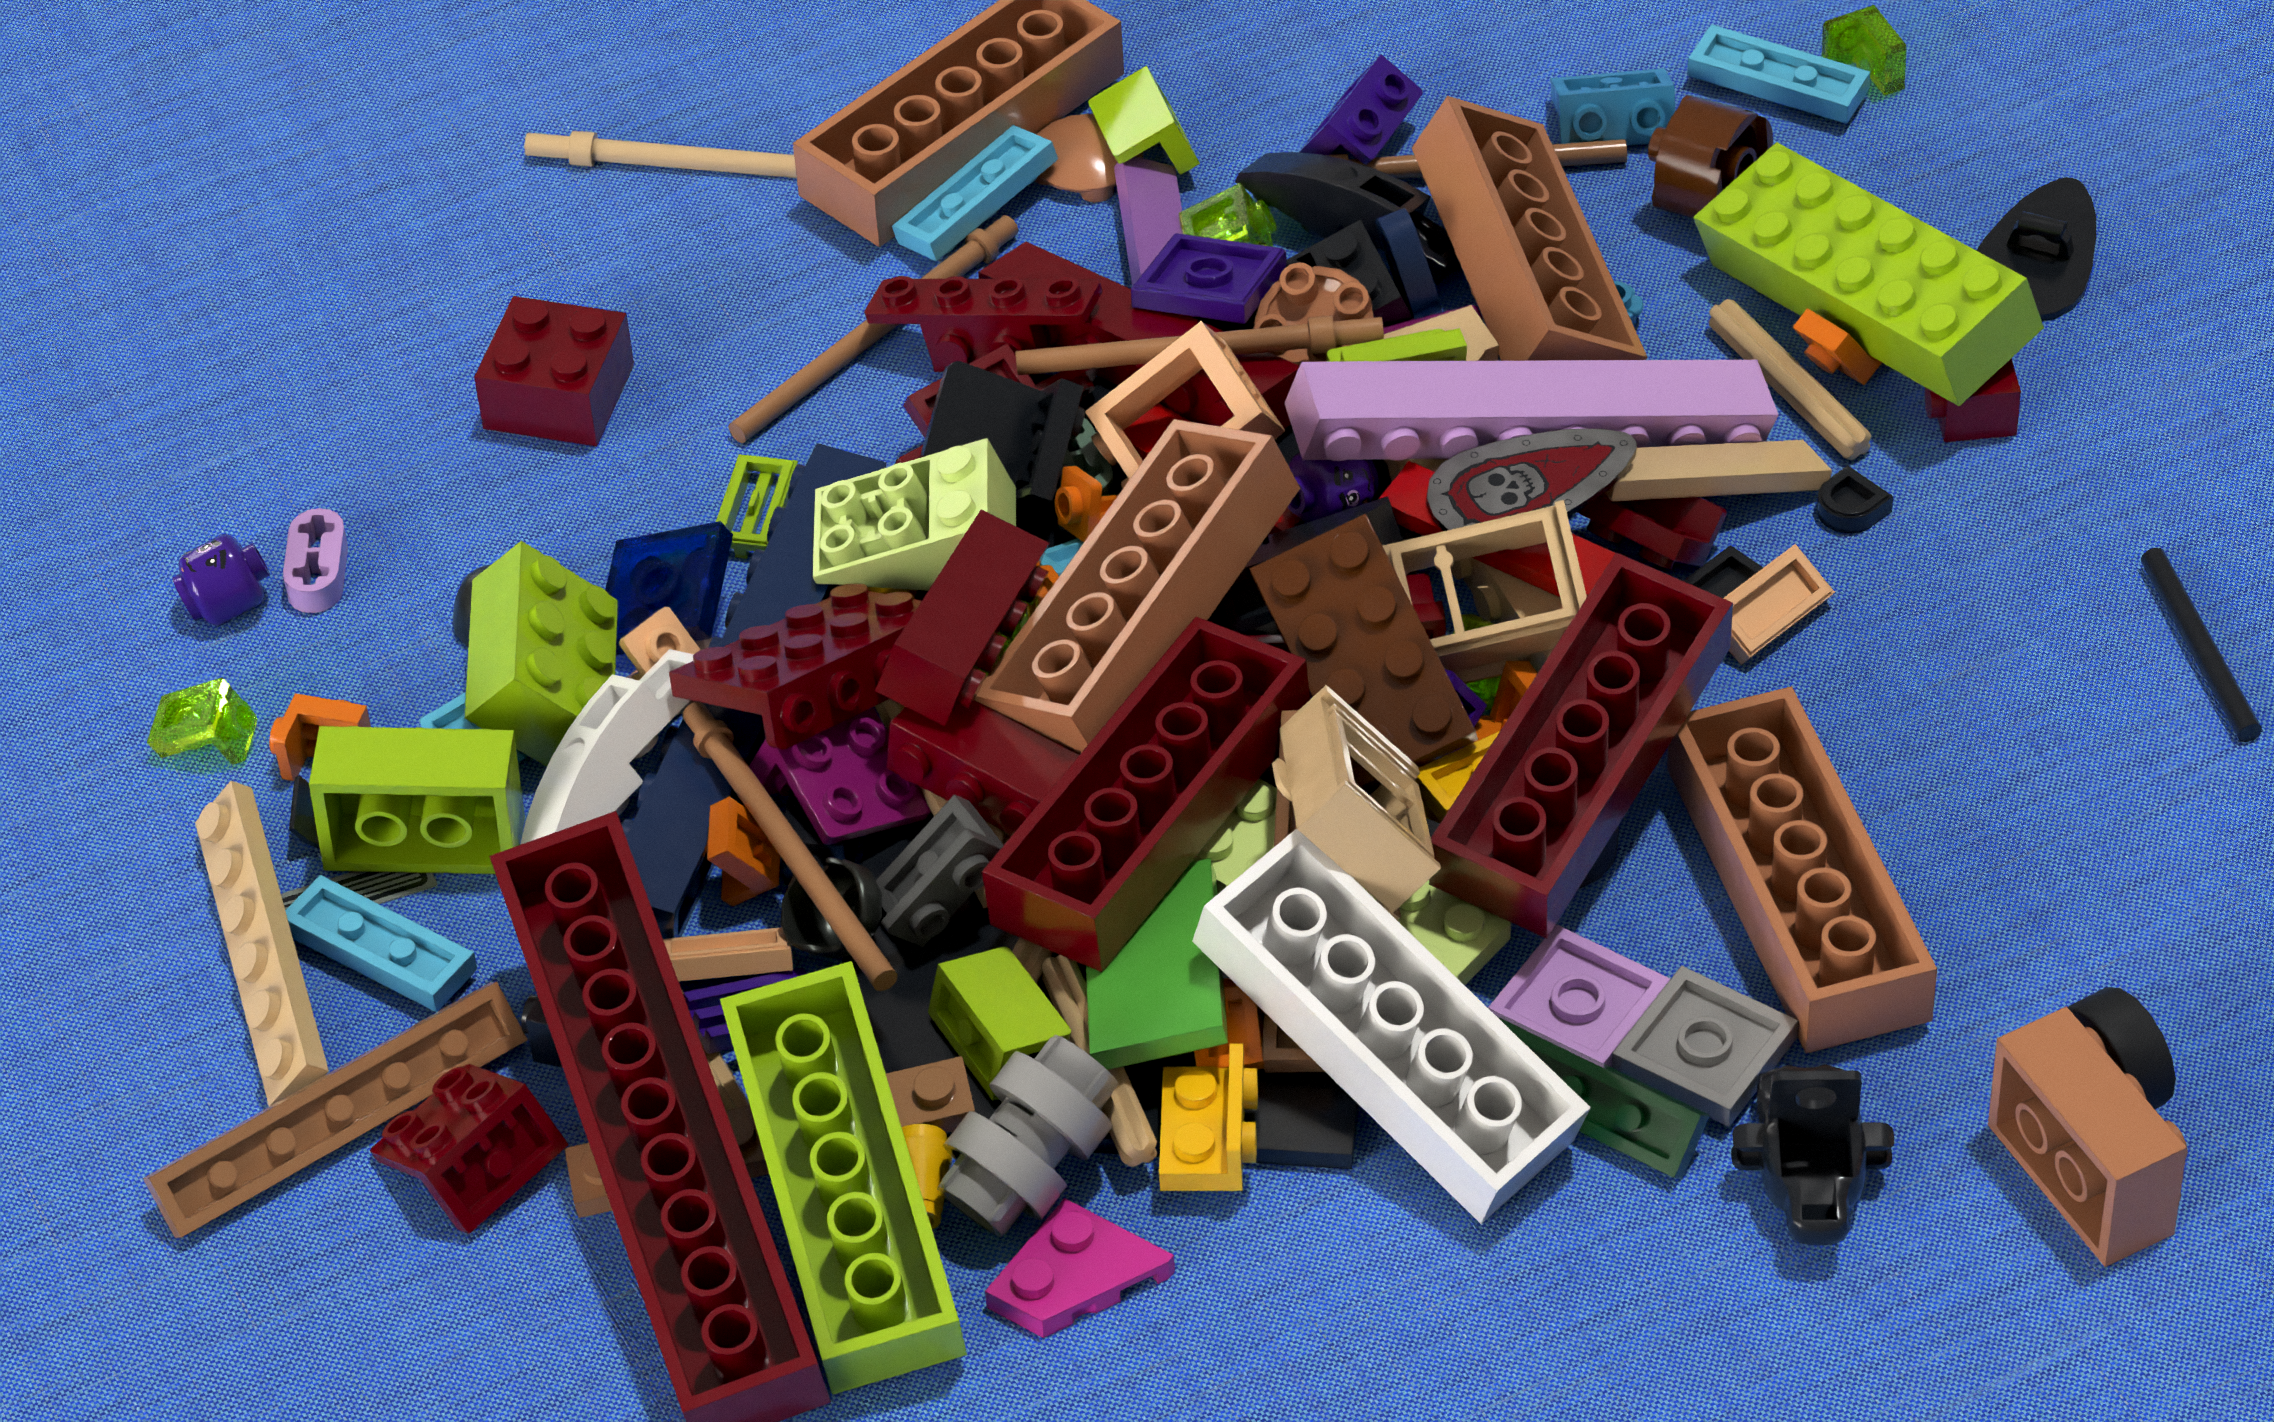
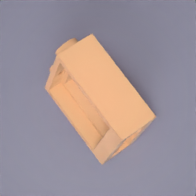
[1085,321,1285,488]

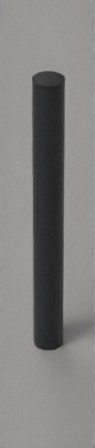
[2141,548,2262,742]

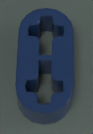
[1376,208,1442,319]

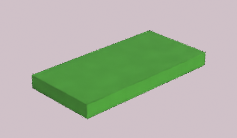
[1086,858,1228,1070]

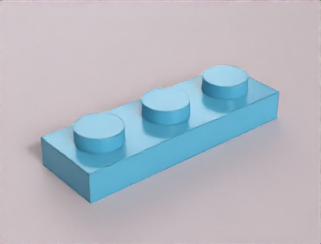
[1687,24,1871,124]
[891,125,1058,261]
[285,875,477,1012]

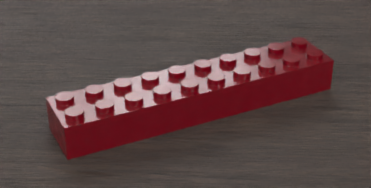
[489,811,831,1422]

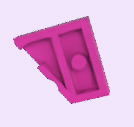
[985,1198,1175,1338]

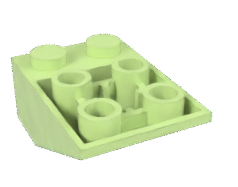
[813,438,1016,591]

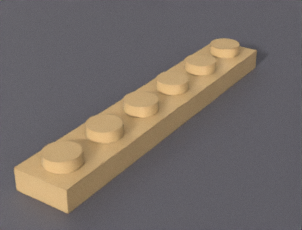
[195,781,329,1107]

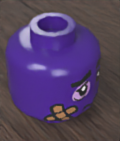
[1288,453,1379,523]
[172,534,270,626]

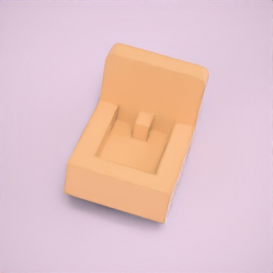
[619,607,700,680]

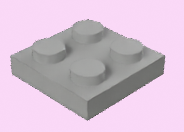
[1612,965,1798,1127]

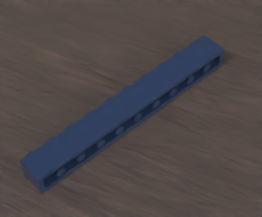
[622,443,887,939]

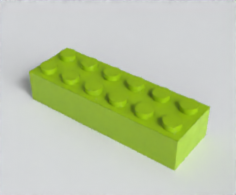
[1693,142,2044,406]
[720,961,967,1395]

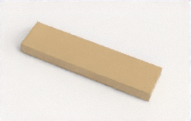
[1605,440,1832,501]

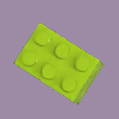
[464,541,618,767]
[309,726,525,874]

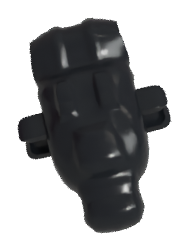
[1731,1064,1894,1246]

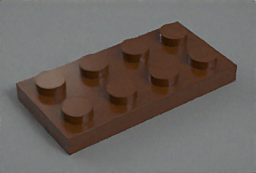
[1249,513,1478,793]

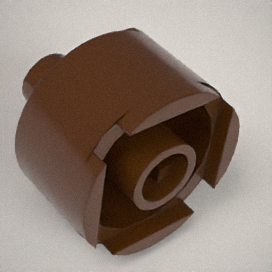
[1648,95,1773,218]

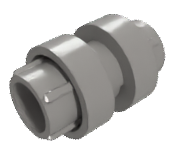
[937,1035,1119,1237]

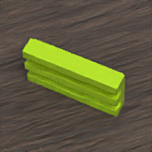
[709,454,798,559]

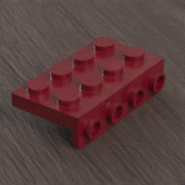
[669,583,921,750]

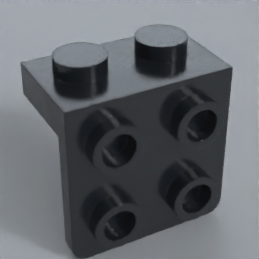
[920,361,1085,515]

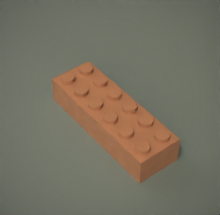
[793,0,1124,247]
[1412,96,1648,361]
[975,419,1300,755]
[1667,686,1937,1054]

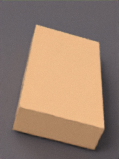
[1723,544,1835,665]
[663,927,793,982]

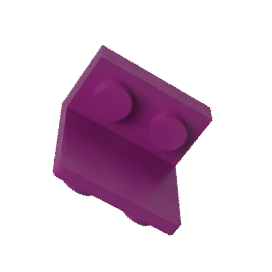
[749,708,931,845]

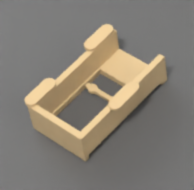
[1383,500,1587,684]
[1272,685,1441,920]

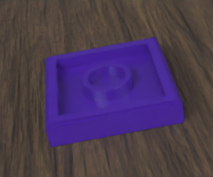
[1131,233,1287,324]

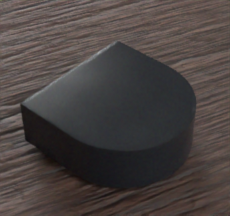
[1817,465,1893,533]

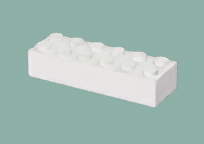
[1192,828,1591,1224]

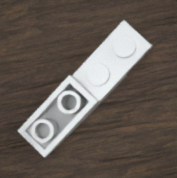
[520,649,697,845]

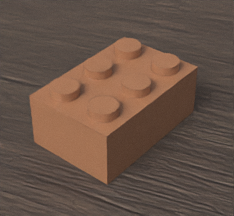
[1988,1006,2188,1267]

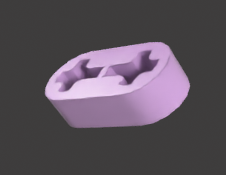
[283,508,348,613]

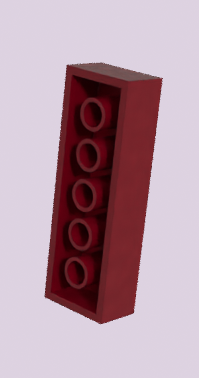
[1429,552,1733,939]
[982,616,1310,972]

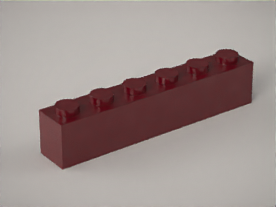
[978,242,1299,429]

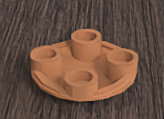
[1035,114,1143,203]
[1254,262,1374,366]

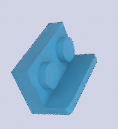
[1550,68,1676,146]

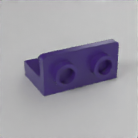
[1299,54,1423,165]

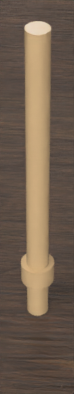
[524,131,797,178]

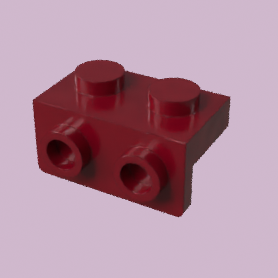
[1577,493,1727,570]

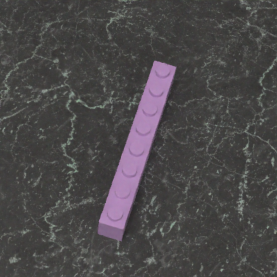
[1284,360,1779,461]

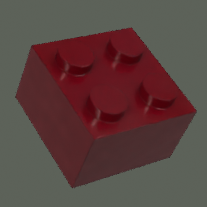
[474,296,634,447]

